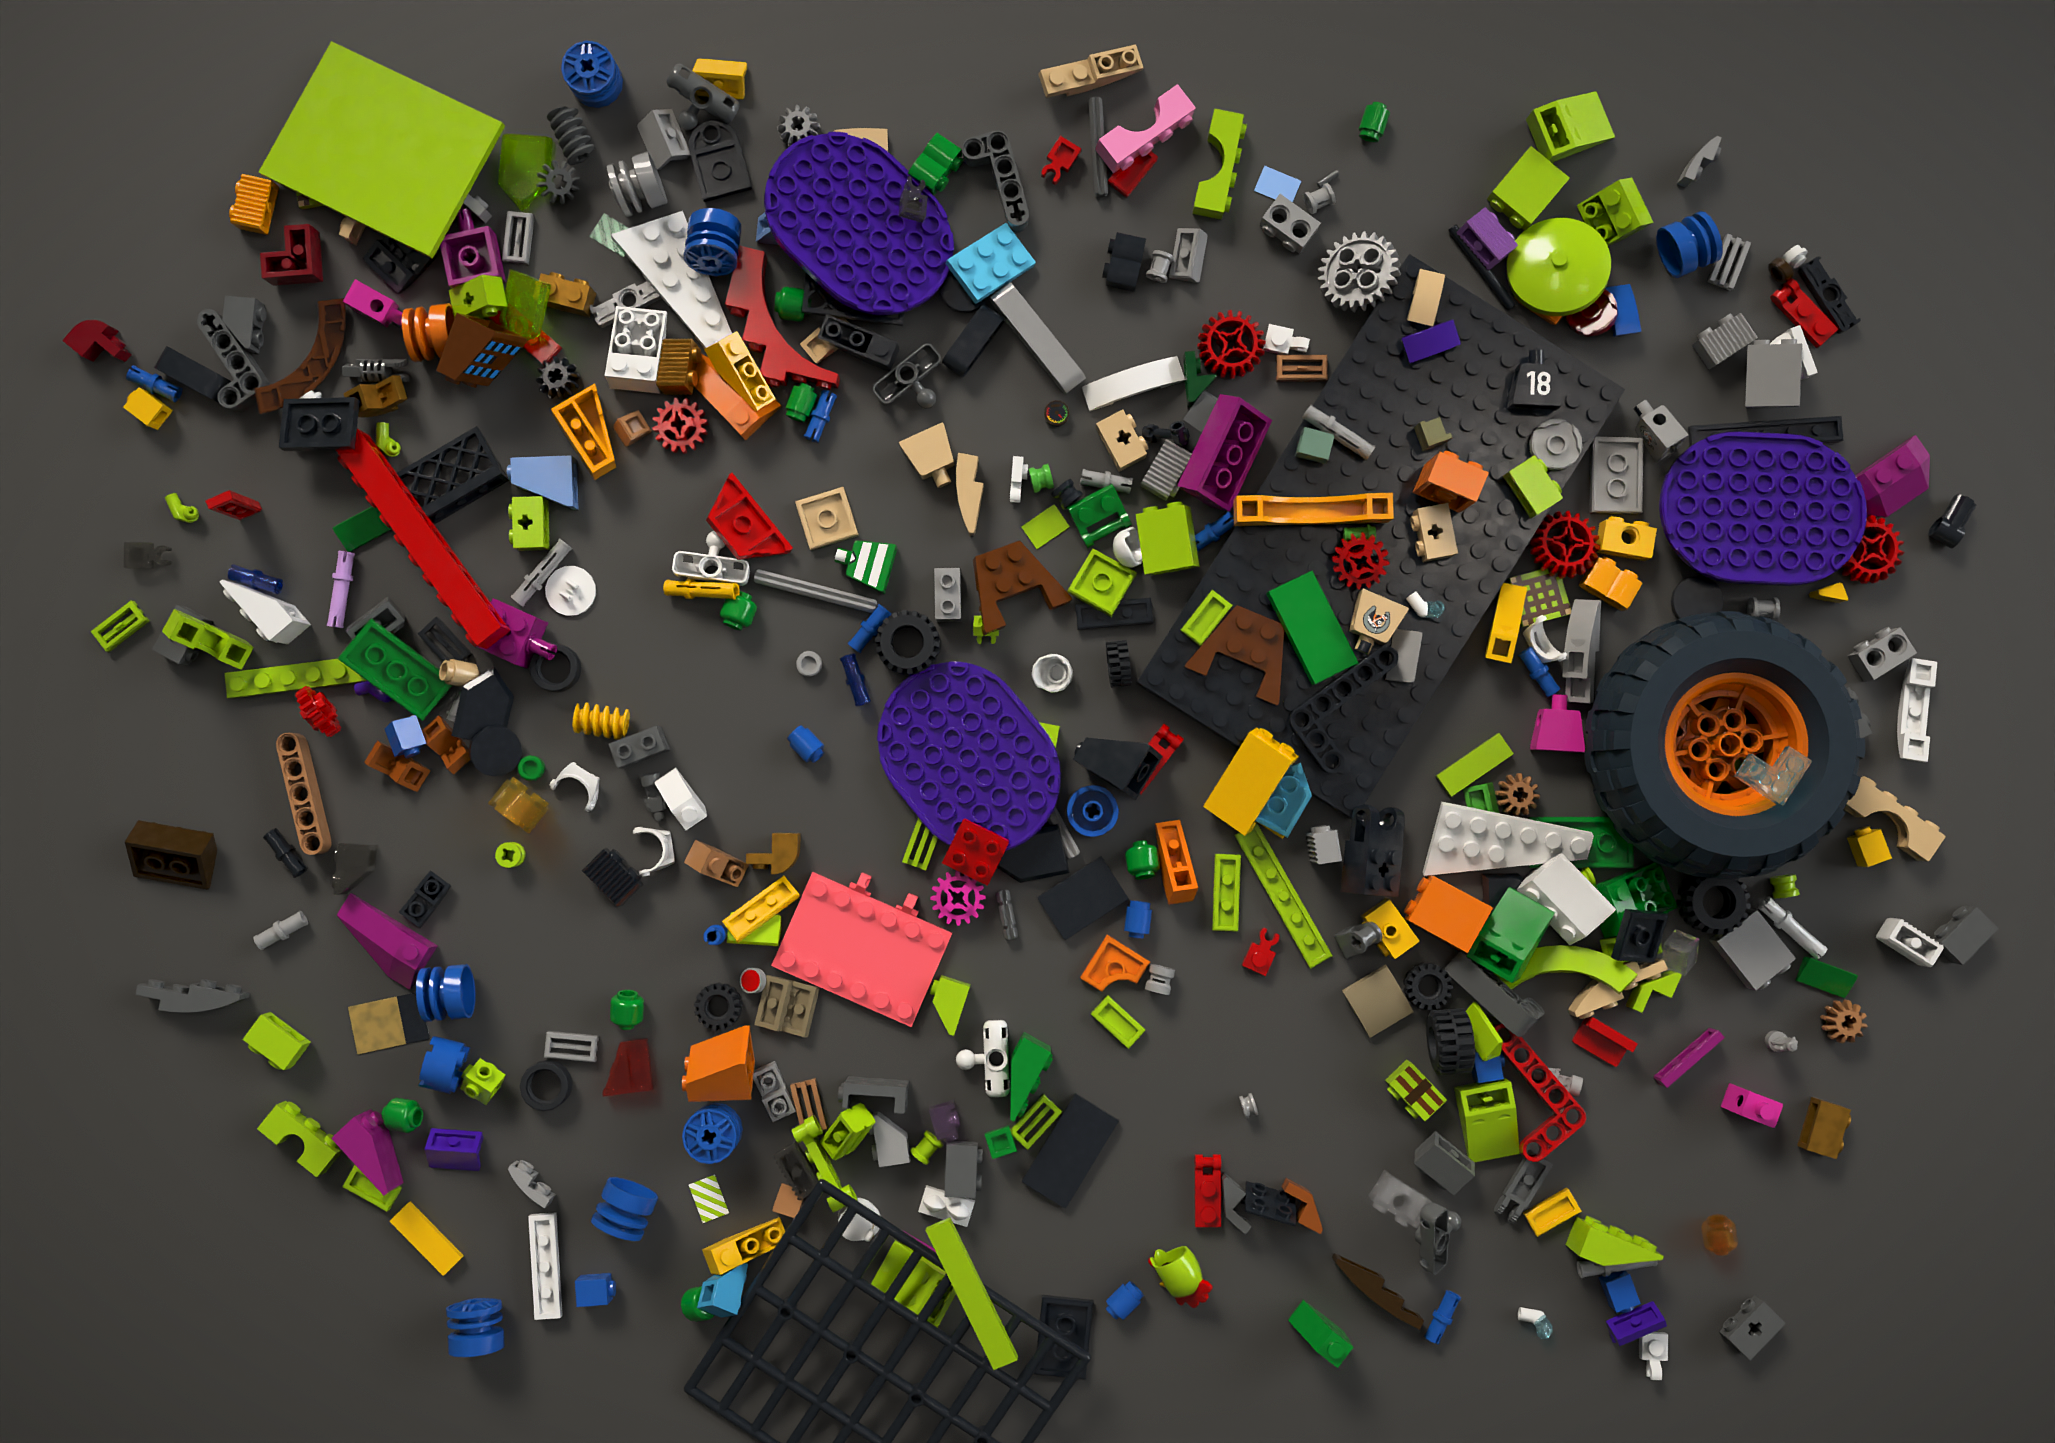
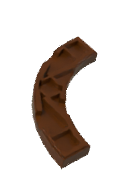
[254,298,346,414]

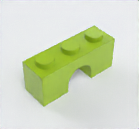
[162,609,254,670]
[257,1101,343,1177]

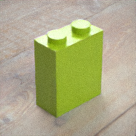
[1487,146,1570,230]
[1135,502,1200,576]

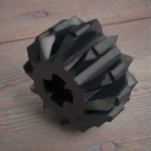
[536,356,580,400]

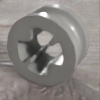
[1239,1093,1259,1119]

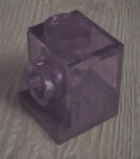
[929,1100,961,1142]

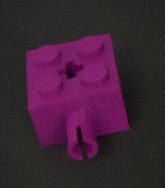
[440,209,506,289]
[471,598,557,669]

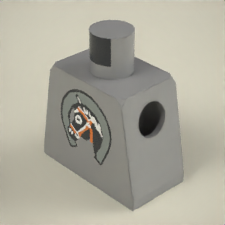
[1634,400,1688,463]

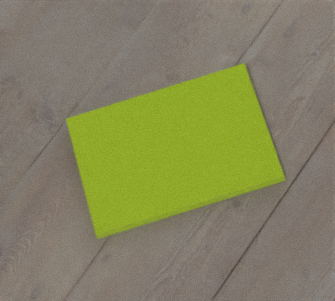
[259,41,505,259]

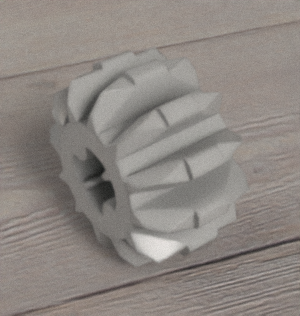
[777,104,821,147]

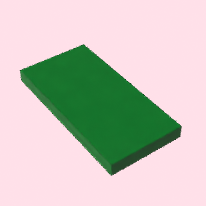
[1266,571,1359,685]
[338,618,452,721]
[1528,817,1634,868]

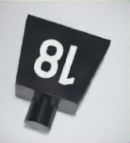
[1507,349,1562,411]

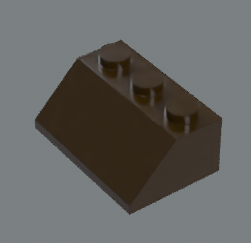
[125,820,217,890]

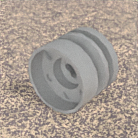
[607,151,667,217]

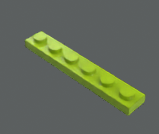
[224,659,367,699]

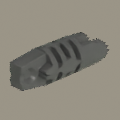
[342,359,410,382]

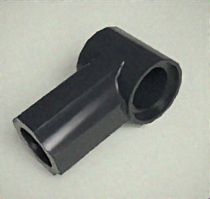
[1928,494,1977,549]

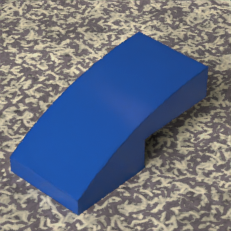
[1605,284,1641,337]

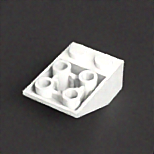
[605,306,667,394]
[220,580,311,644]

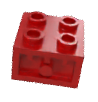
[942,819,1009,886]

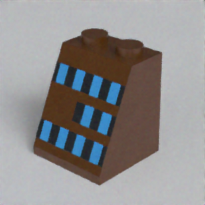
[436,313,527,388]

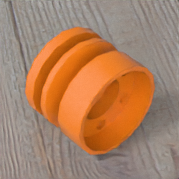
[402,303,454,362]

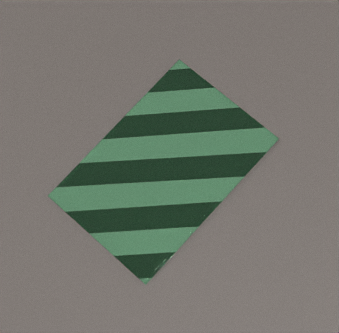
[590,213,629,257]

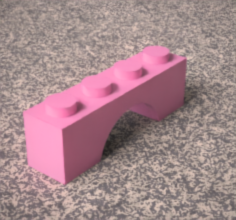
[1095,84,1196,173]

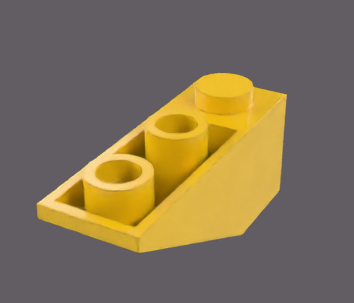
[704,331,775,411]
[1485,583,1527,663]
[702,1217,785,1275]

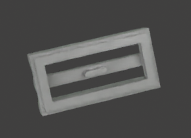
[502,211,534,265]
[1707,234,1751,291]
[544,1031,599,1062]

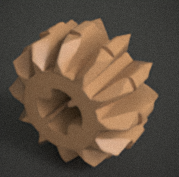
[1495,773,1540,817]
[1820,1000,1868,1044]

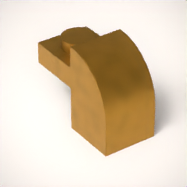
[343,375,408,417]
[746,833,801,874]

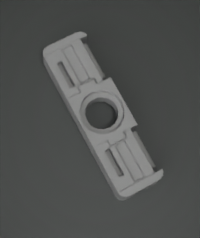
[590,281,662,328]

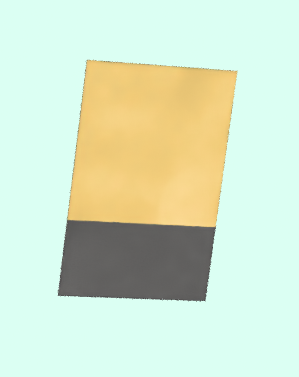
[348,992,430,1054]

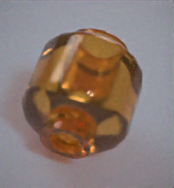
[1701,1214,1738,1255]

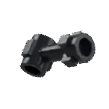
[1142,421,1190,447]

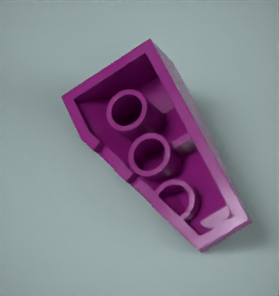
[337,893,438,990]

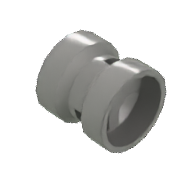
[1145,964,1175,995]

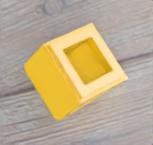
[1809,582,1848,603]

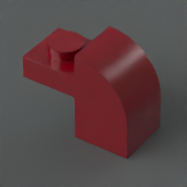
[62,320,132,362]

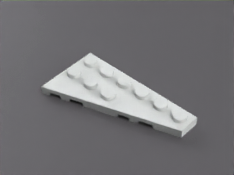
[611,211,732,349]
[1423,802,1594,876]

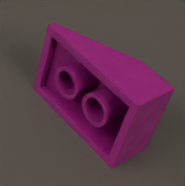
[331,1109,404,1196]

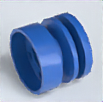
[561,41,623,108]
[683,208,742,276]
[1656,211,1723,278]
[416,964,475,1022]
[682,1103,743,1164]
[591,1177,659,1241]
[446,1298,505,1357]

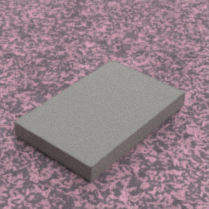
[1589,437,1643,514]

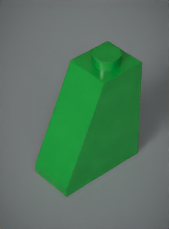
[1288,1299,1354,1368]

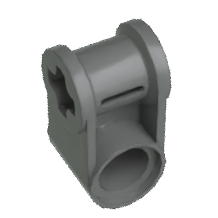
[1334,922,1382,959]

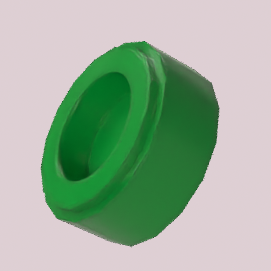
[518,755,545,781]

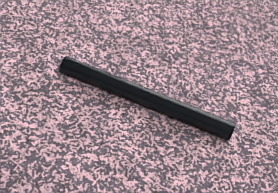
[1448,224,1516,310]

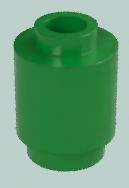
[1359,102,1390,143]
[785,383,817,423]

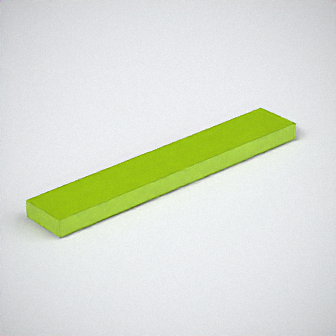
[1234,824,1332,969]
[925,1217,1018,1370]

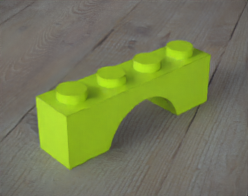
[1192,108,1247,220]

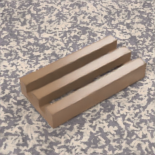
[1276,355,1327,382]
[790,1078,828,1130]

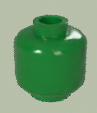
[774,286,812,322]
[720,591,757,631]
[1125,840,1160,880]
[610,990,644,1030]
[382,1098,423,1133]
[681,1286,715,1322]

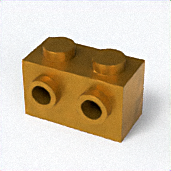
[534,272,596,318]

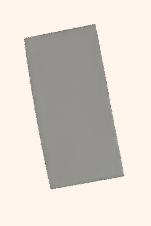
[1677,136,1722,188]
[753,1061,796,1122]
[508,1160,556,1208]

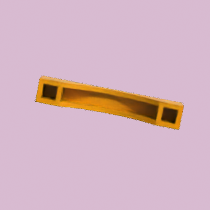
[1233,493,1394,526]

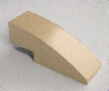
[956,453,984,536]

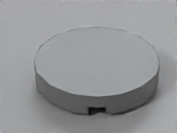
[1529,419,1583,471]

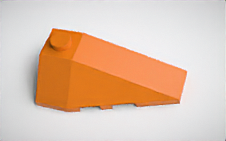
[694,354,782,440]

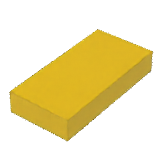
[1523,1187,1582,1237]

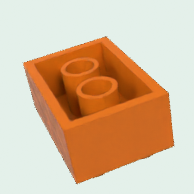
[1412,451,1489,513]

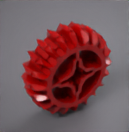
[1197,310,1266,379]
[1530,510,1600,579]
[1842,515,1905,584]

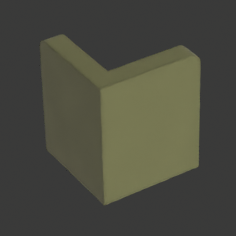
[1414,417,1453,451]

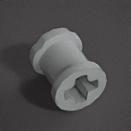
[1303,183,1336,214]
[1146,250,1175,283]
[1747,597,1780,620]

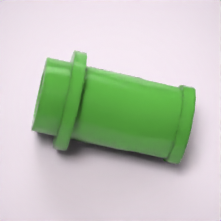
[1343,524,1376,542]

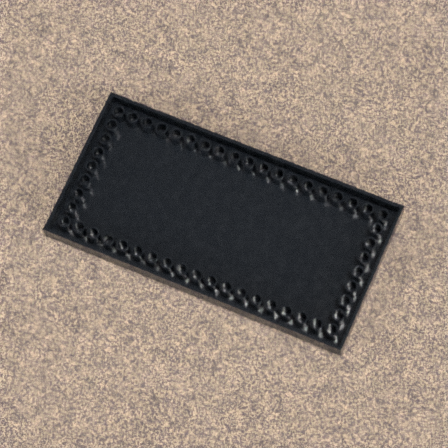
[1136,254,1625,819]

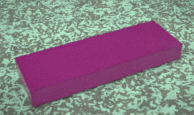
[1653,1028,1725,1088]

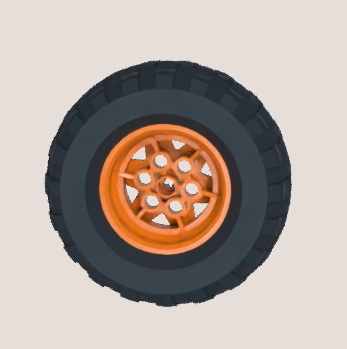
[1585,611,1865,879]

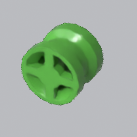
[1028,464,1054,493]

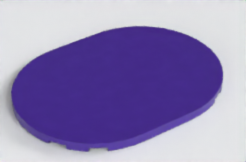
[764,132,954,315]
[1659,432,1867,586]
[877,662,1061,851]

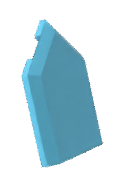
[1255,763,1312,838]

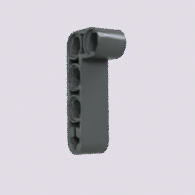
[962,131,1029,233]
[197,309,270,413]
[1445,951,1545,1037]

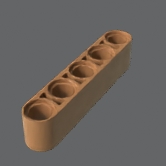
[276,733,332,855]

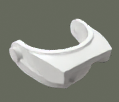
[1523,615,1567,663]
[549,762,600,812]
[633,827,675,877]

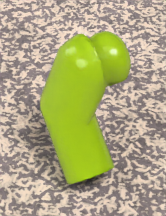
[376,422,401,457]
[165,493,199,523]

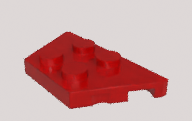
[706,473,793,560]

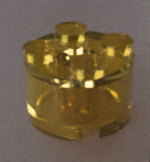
[488,777,549,834]

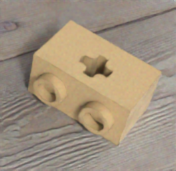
[1095,409,1148,472]
[1410,503,1458,562]

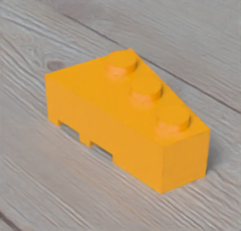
[551,384,616,480]

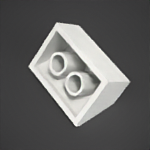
[1517,853,1616,945]

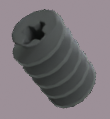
[546,106,595,165]

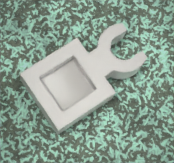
[1010,456,1028,503]

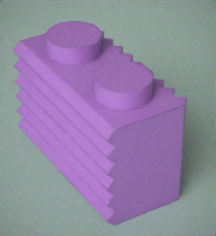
[1457,207,1518,270]

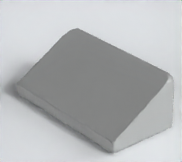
[1169,228,1208,283]
[1385,629,1422,684]

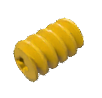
[572,702,630,740]

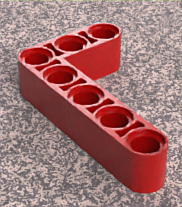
[1494,1023,1586,1162]

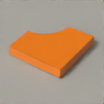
[1080,935,1150,992]

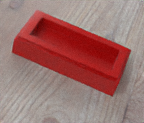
[1107,151,1158,198]

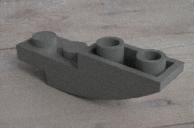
[135,979,250,1013]

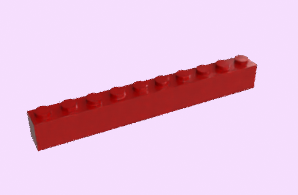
[336,429,511,649]

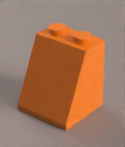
[1404,875,1493,953]
[682,1025,755,1102]

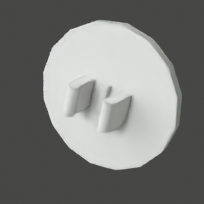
[545,566,596,616]

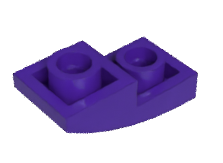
[1402,319,1461,363]

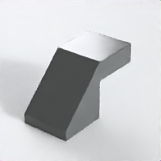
[1172,390,1218,452]
[1221,1173,1252,1235]

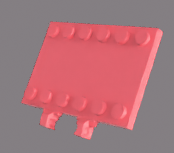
[771,872,952,1027]

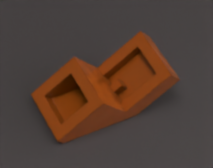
[422,716,470,774]
[364,740,431,792]
[1281,1178,1323,1234]

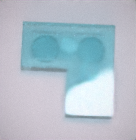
[1734,746,1812,806]

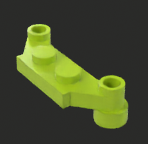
[792,1115,858,1213]

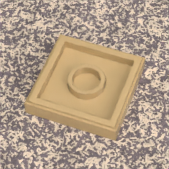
[795,487,859,550]

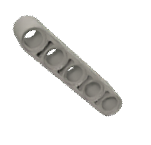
[989,282,1086,394]

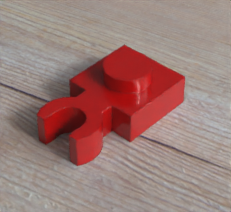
[1041,135,1082,185]
[1241,927,1279,976]

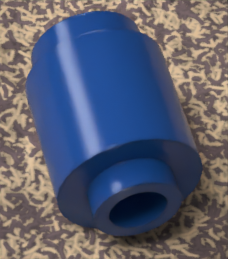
[787,725,825,763]
[1124,900,1152,938]
[1106,1281,1144,1320]

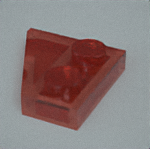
[602,1038,654,1097]

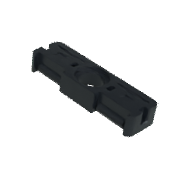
[1797,256,1861,334]

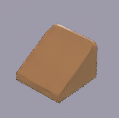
[613,410,652,447]
[772,1183,806,1218]

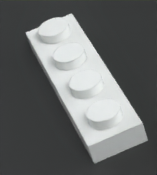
[528,1212,563,1320]

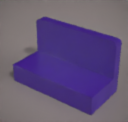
[424,1128,484,1171]
[1606,1301,1667,1346]

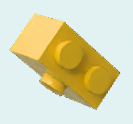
[1361,898,1420,959]

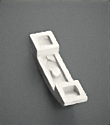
[1082,356,1185,412]
[1897,658,1937,762]

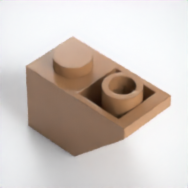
[684,840,749,887]

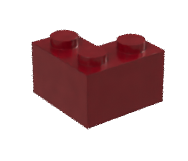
[260,224,323,286]

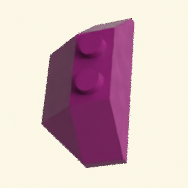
[1855,435,1930,518]

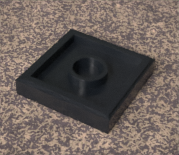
[1611,909,1669,963]

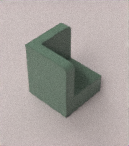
[1295,427,1334,464]

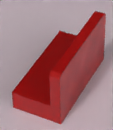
[1572,1016,1638,1067]

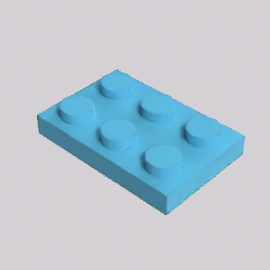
[945,223,1036,304]

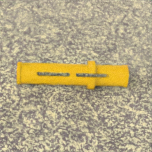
[663,579,740,600]

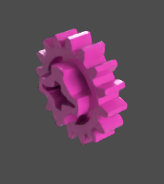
[930,871,986,926]

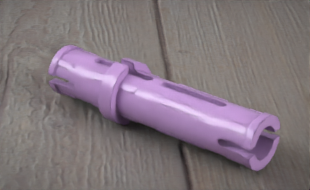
[327,551,355,628]

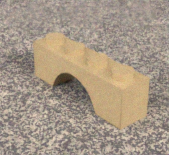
[1844,776,1946,862]

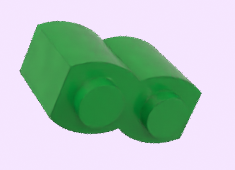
[908,133,963,195]

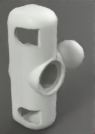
[672,531,750,586]
[956,1020,1010,1097]

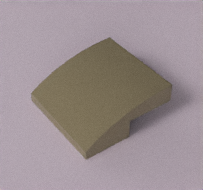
[1342,964,1414,1038]
[754,975,820,1037]

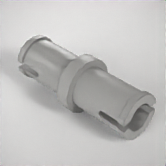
[1080,469,1133,494]
[253,911,309,950]

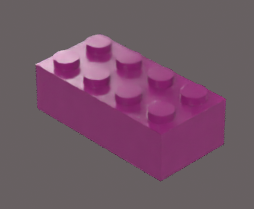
[1177,394,1273,512]

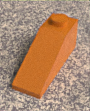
[1155,820,1198,905]

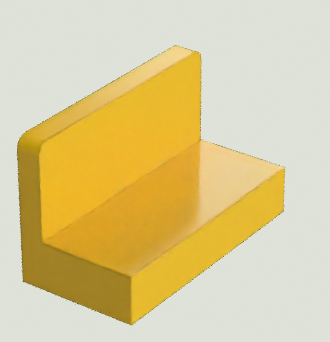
[692,58,747,100]

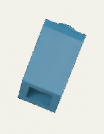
[697,1263,748,1318]

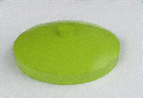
[1507,218,1611,316]

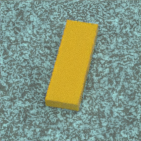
[722,876,800,943]
[390,1201,464,1276]

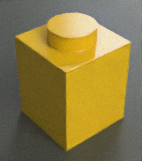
[123,387,173,430]
[1847,826,1892,867]

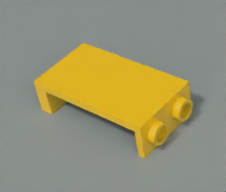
[1203,728,1299,836]

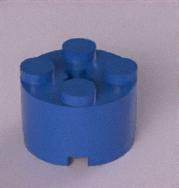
[1067,785,1119,837]
[418,1036,470,1094]

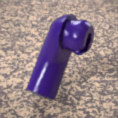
[354,681,392,702]

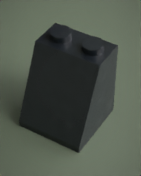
[1073,737,1163,800]

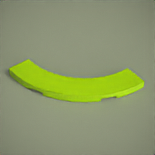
[1493,945,1638,994]

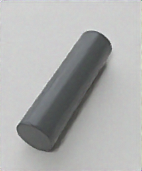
[1317,170,1339,188]

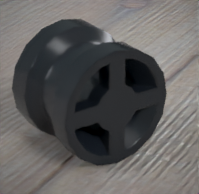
[1051,478,1083,510]

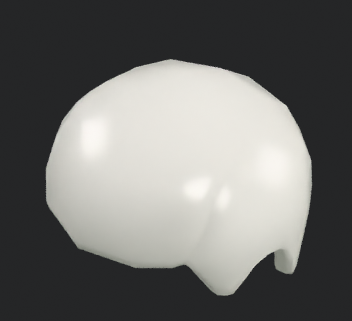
[1113,527,1142,568]
[1032,654,1073,693]

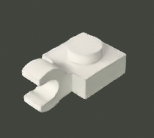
[1263,324,1310,355]
[1639,1332,1668,1380]

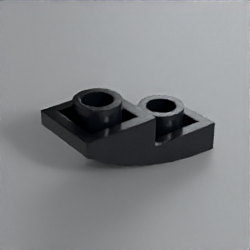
[399,870,451,928]

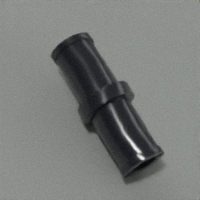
[263,828,308,878]

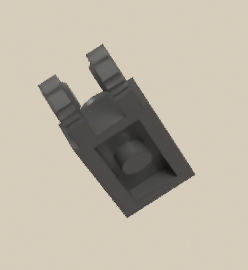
[1494,1150,1553,1223]

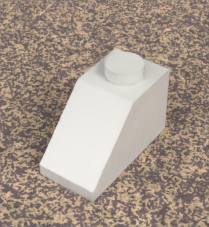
[655,768,707,830]

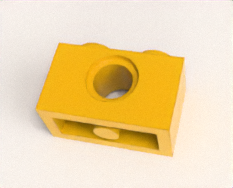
[1595,517,1657,561]

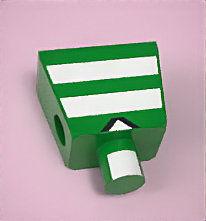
[835,540,898,594]

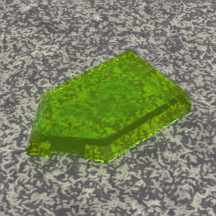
[498,134,553,211]
[499,269,551,342]

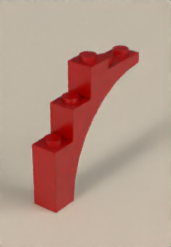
[725,246,840,390]

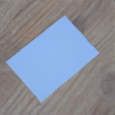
[1254,166,1301,202]

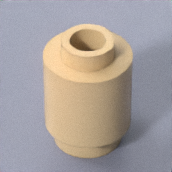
[439,659,481,687]

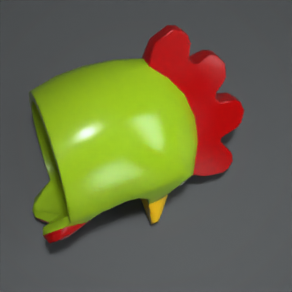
[1148,1246,1213,1308]

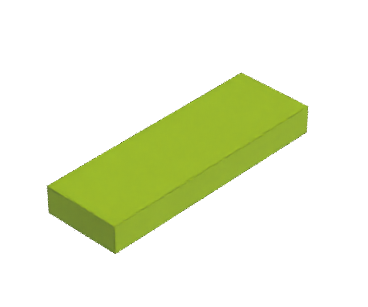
[1436,733,1514,797]
[1212,854,1241,931]

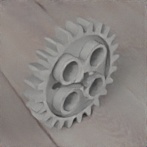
[1318,231,1401,312]

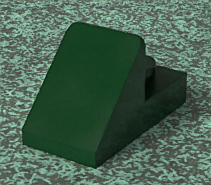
[1183,351,1217,407]

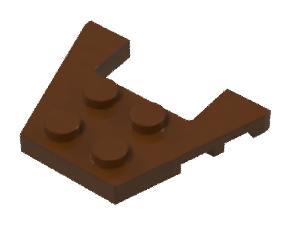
[973,540,1072,636]
[1184,605,1284,706]

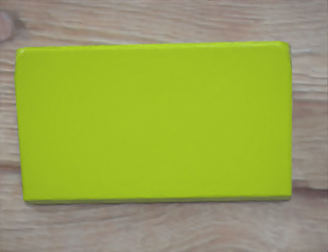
[727,912,782,946]
[1466,1002,1503,1061]

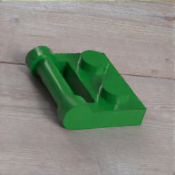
[1067,484,1132,548]

